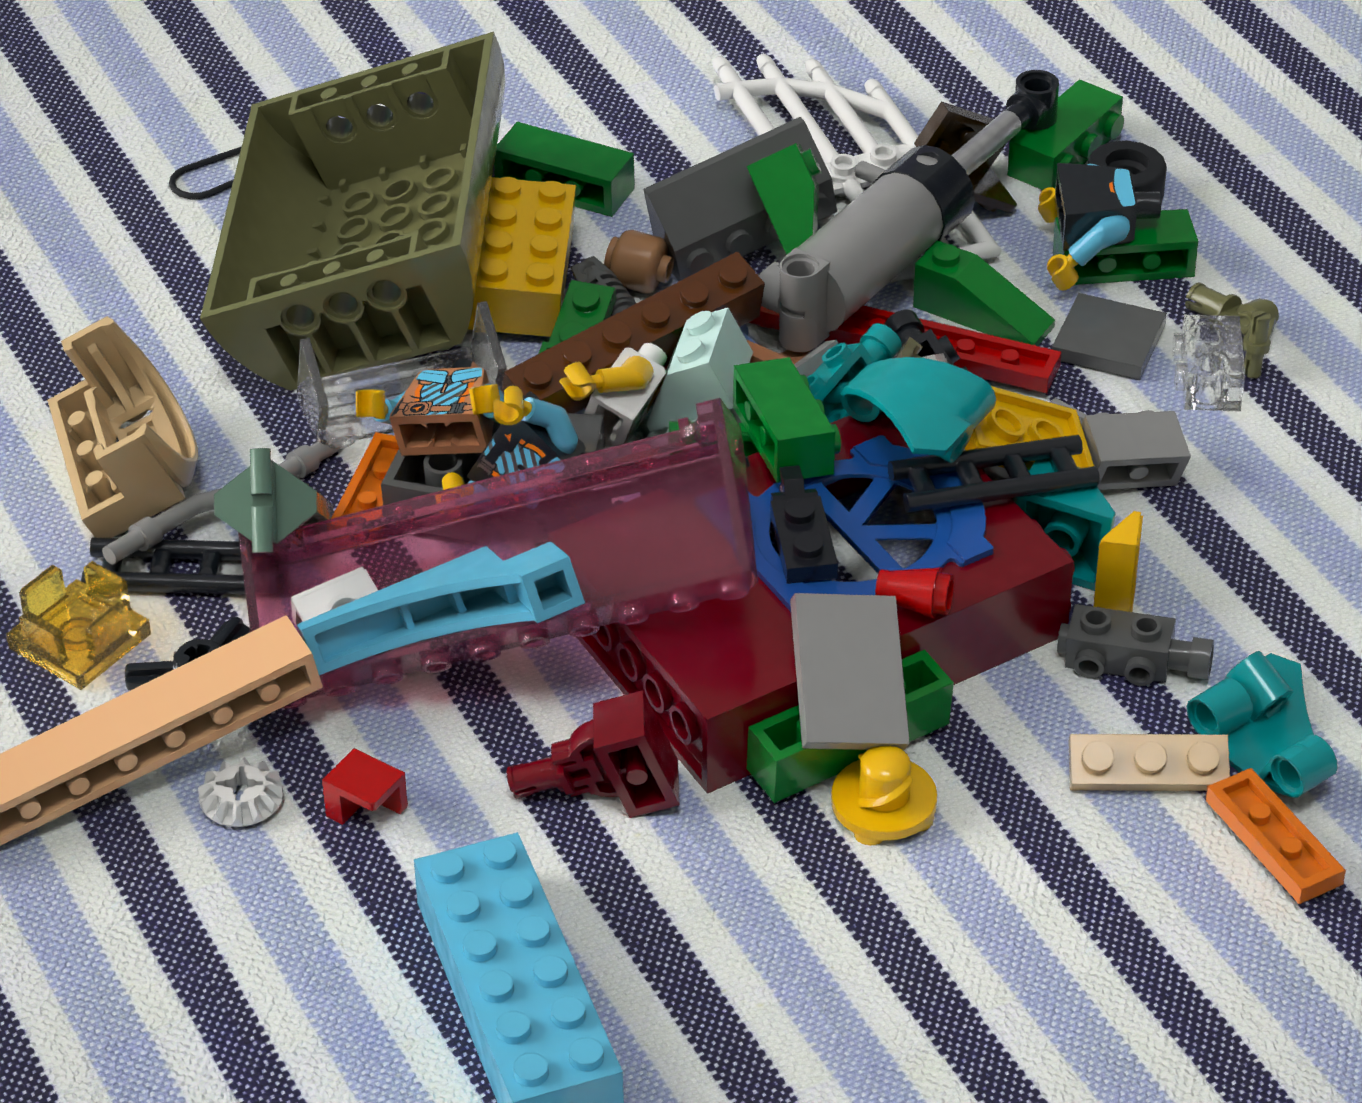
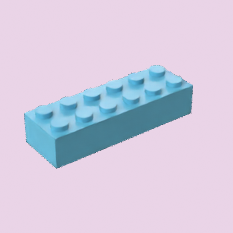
[414,832,624,1103]

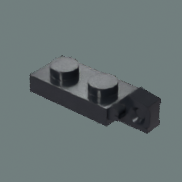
[770,465,838,584]

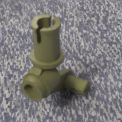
[1185,282,1279,378]

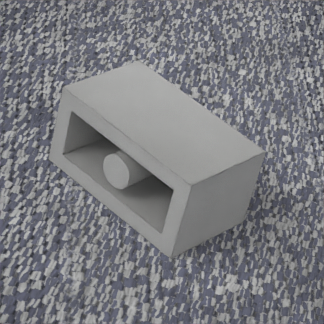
[1081,410,1191,490]

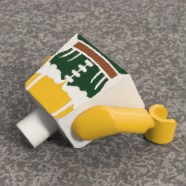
[559,343,667,462]

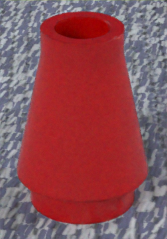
[875,567,955,619]

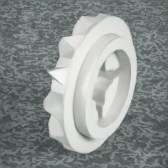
[198,757,283,827]

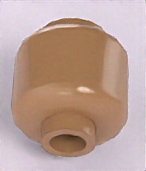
[604,230,674,294]

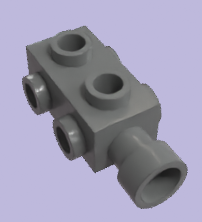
[1057,604,1214,686]

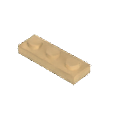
[1068,734,1230,791]

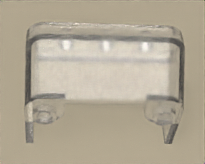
[297,301,507,449]

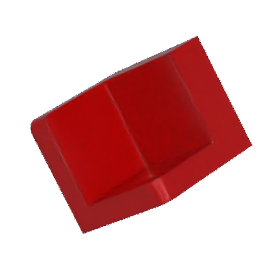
[322,748,408,825]

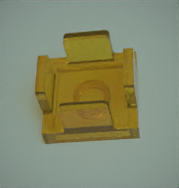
[6,561,151,690]

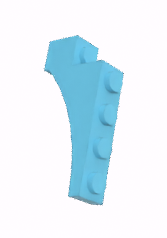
[297,541,585,676]

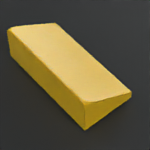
[1093,511,1143,612]

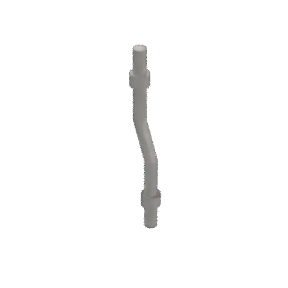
[102,433,343,564]

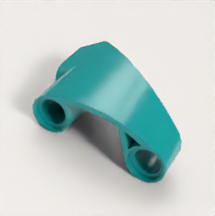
[841,357,996,463]

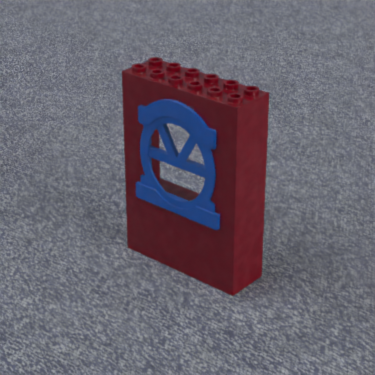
[550,412,1075,794]

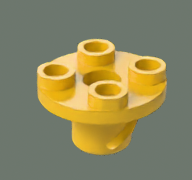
[831,746,937,846]

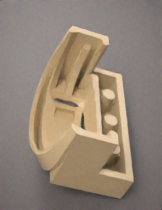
[47,316,198,538]

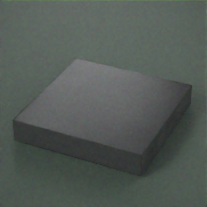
[1052,293,1167,380]

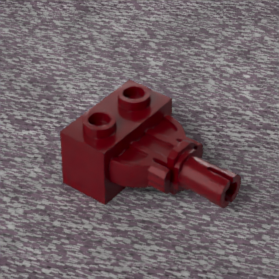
[506,690,680,818]

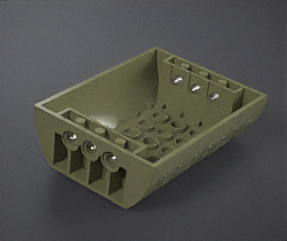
[200,31,505,391]

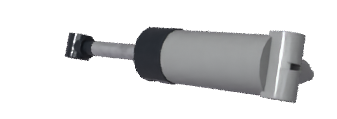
[758,70,1059,352]

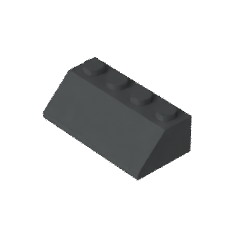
[643,117,837,281]

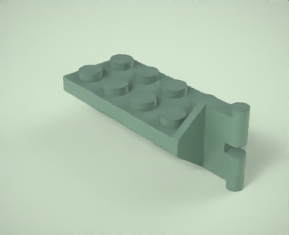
[214,448,333,553]

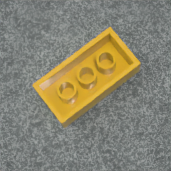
[468,177,576,337]

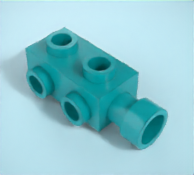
[807,323,902,423]

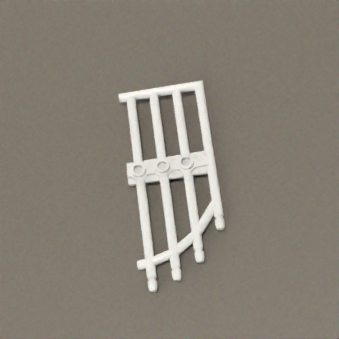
[713,54,1002,284]

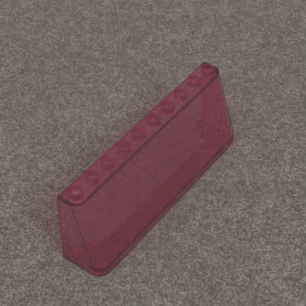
[238,398,758,708]

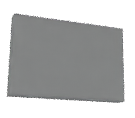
[790,593,909,750]

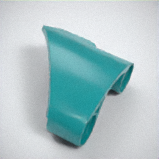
[1186,651,1338,798]

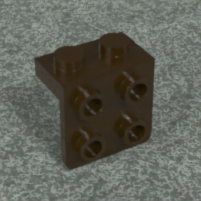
[914,101,1017,213]

